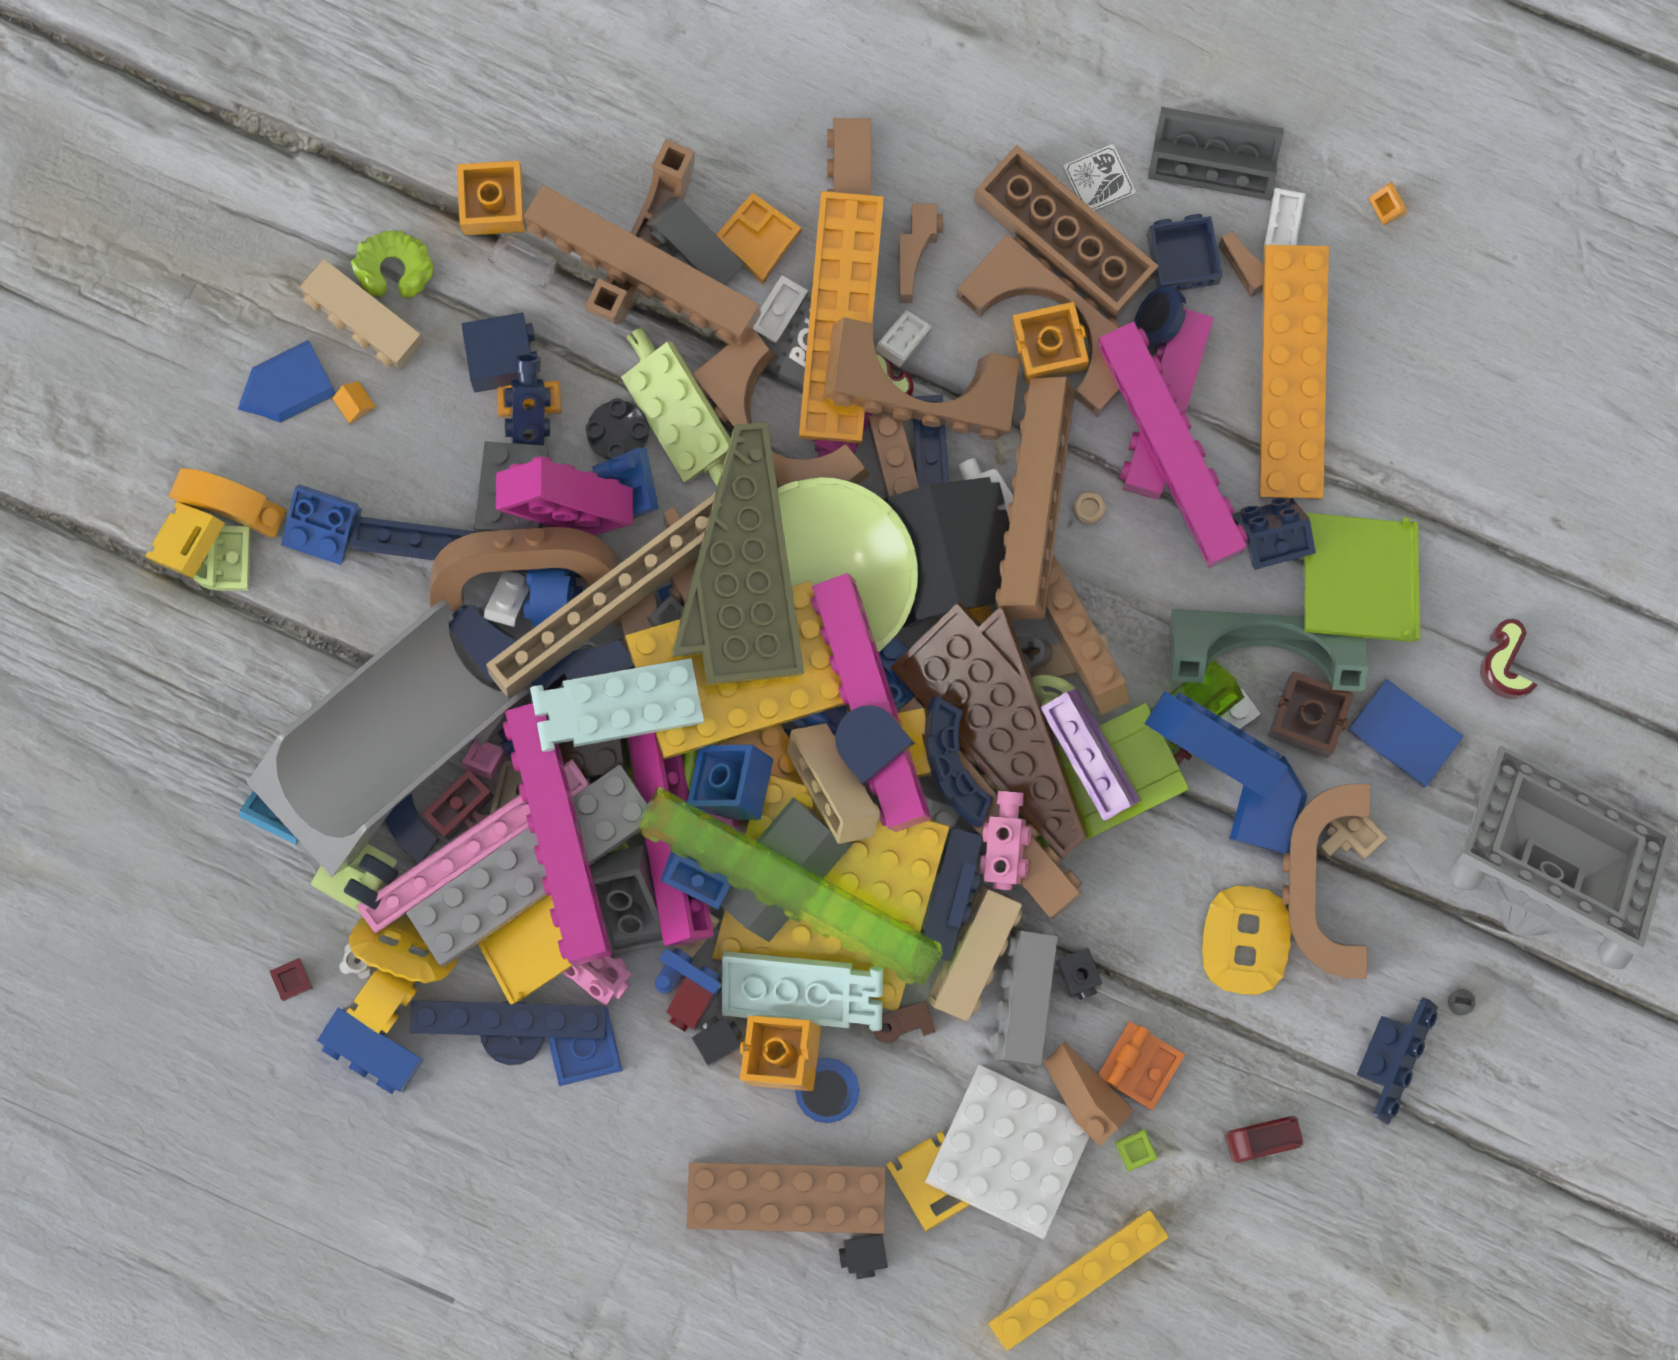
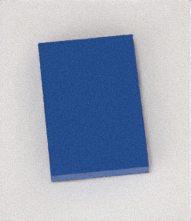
[1348,679,1464,788]

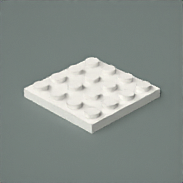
[924,1065,1089,1239]

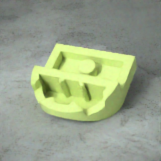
[185,526,251,591]

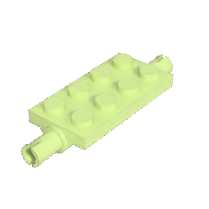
[621,327,731,487]

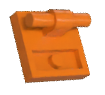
[1098,1021,1185,1111]

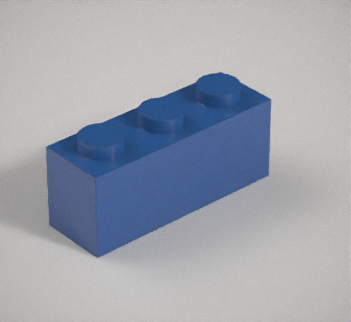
[317,1007,424,1094]

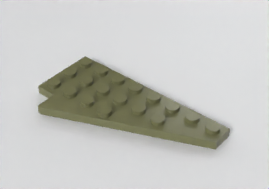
[672,422,804,685]

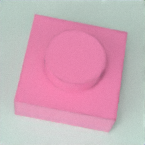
[462,739,506,780]

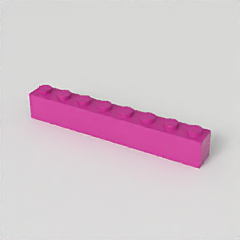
[1097,321,1248,569]
[811,573,932,832]
[503,703,612,966]
[627,732,714,946]

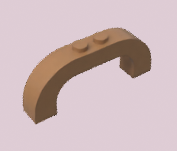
[585,139,695,325]
[430,527,620,611]
[1282,784,1370,979]

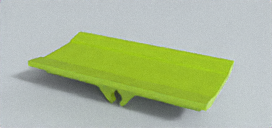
[996,703,1189,848]

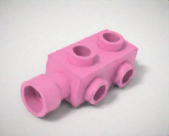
[980,791,1031,890]
[563,956,631,1006]

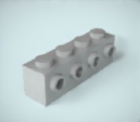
[992,931,1058,1065]

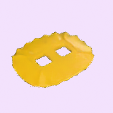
[1202,885,1291,995]
[349,915,459,984]

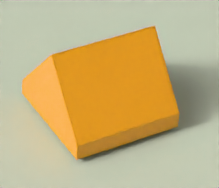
[1368,182,1407,225]
[332,381,376,424]

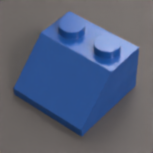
[686,745,773,820]

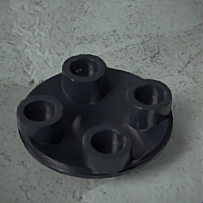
[585,398,649,460]

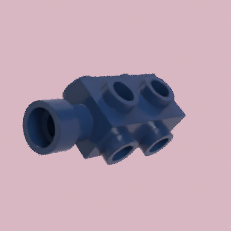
[505,354,550,446]

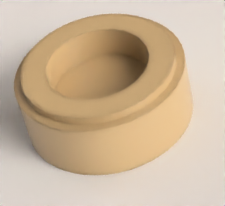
[1073,492,1105,525]

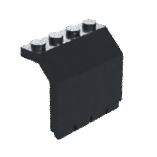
[883,477,1010,628]

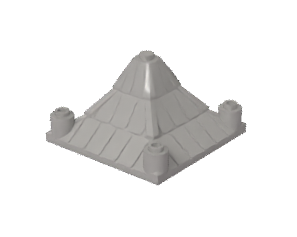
[1449,745,1673,969]

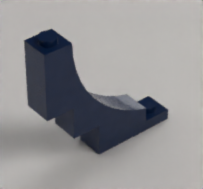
[449,604,634,691]

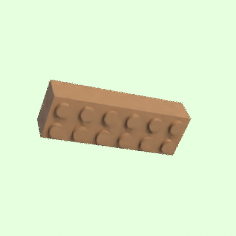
[974,145,1159,320]
[687,1162,886,1234]

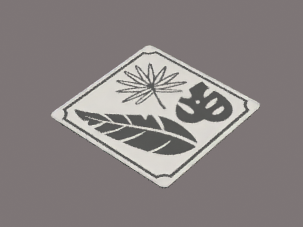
[1063,144,1136,211]

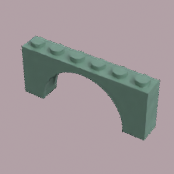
[1169,609,1369,692]

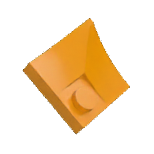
[716,192,802,284]

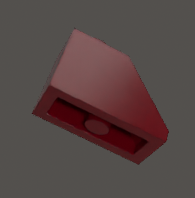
[666,977,715,1032]

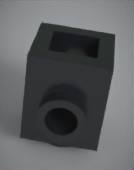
[1056,948,1103,1000]
[691,1016,744,1067]
[838,1235,888,1279]

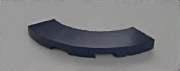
[924,696,993,828]
[385,793,439,863]

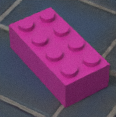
[496,456,633,536]

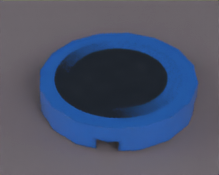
[795,1058,860,1123]

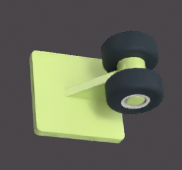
[311,843,399,915]

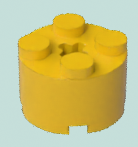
[347,969,419,1034]

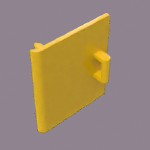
[478,896,573,1005]

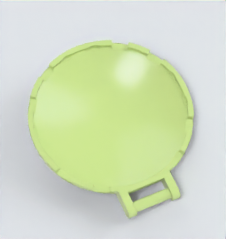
[777,477,918,652]

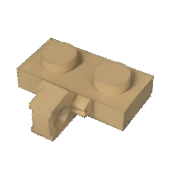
[1319,816,1388,861]

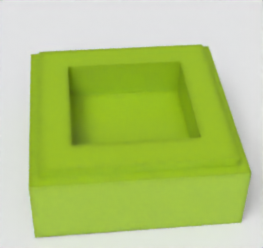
[1114,1129,1158,1172]

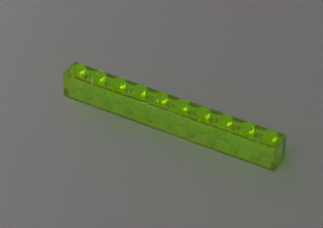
[638,786,943,986]

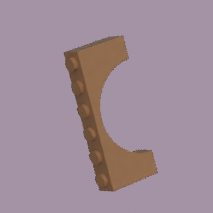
[956,234,1122,417]
[823,317,1019,440]
[692,328,871,488]

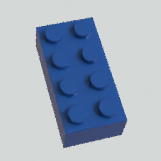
[1144,691,1289,799]

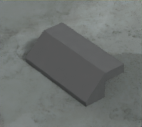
[1148,107,1284,200]
[721,797,852,942]

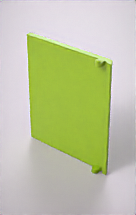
[1304,512,1420,642]

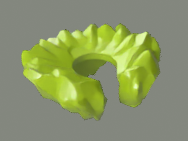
[351,230,433,298]

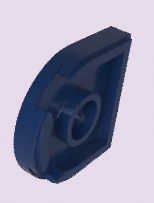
[835,706,915,785]

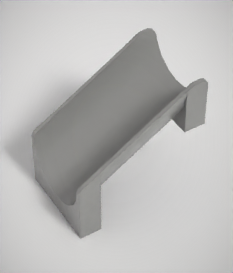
[247,599,531,877]

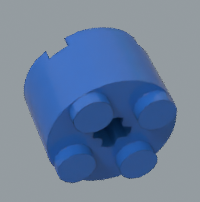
[524,568,582,628]

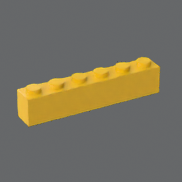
[986,1210,1169,1351]

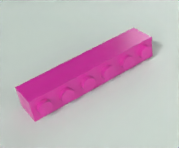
[1119,308,1214,500]

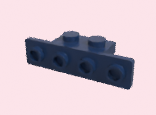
[920,828,983,961]
[1357,997,1438,1125]

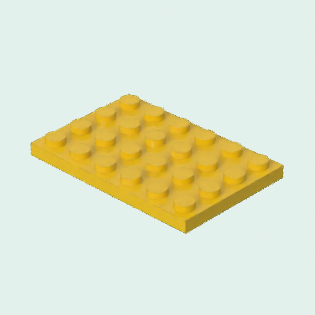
[625,581,845,759]

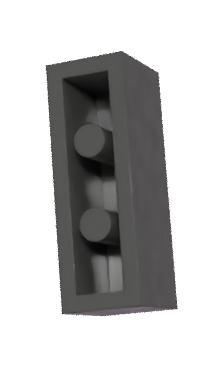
[646,197,744,285]

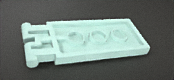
[530,658,704,752]
[722,951,883,1031]

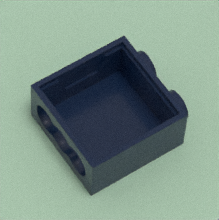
[1147,214,1222,291]
[461,312,538,393]

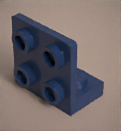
[1233,497,1316,570]

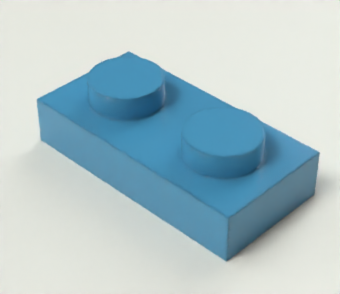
[239,791,299,845]

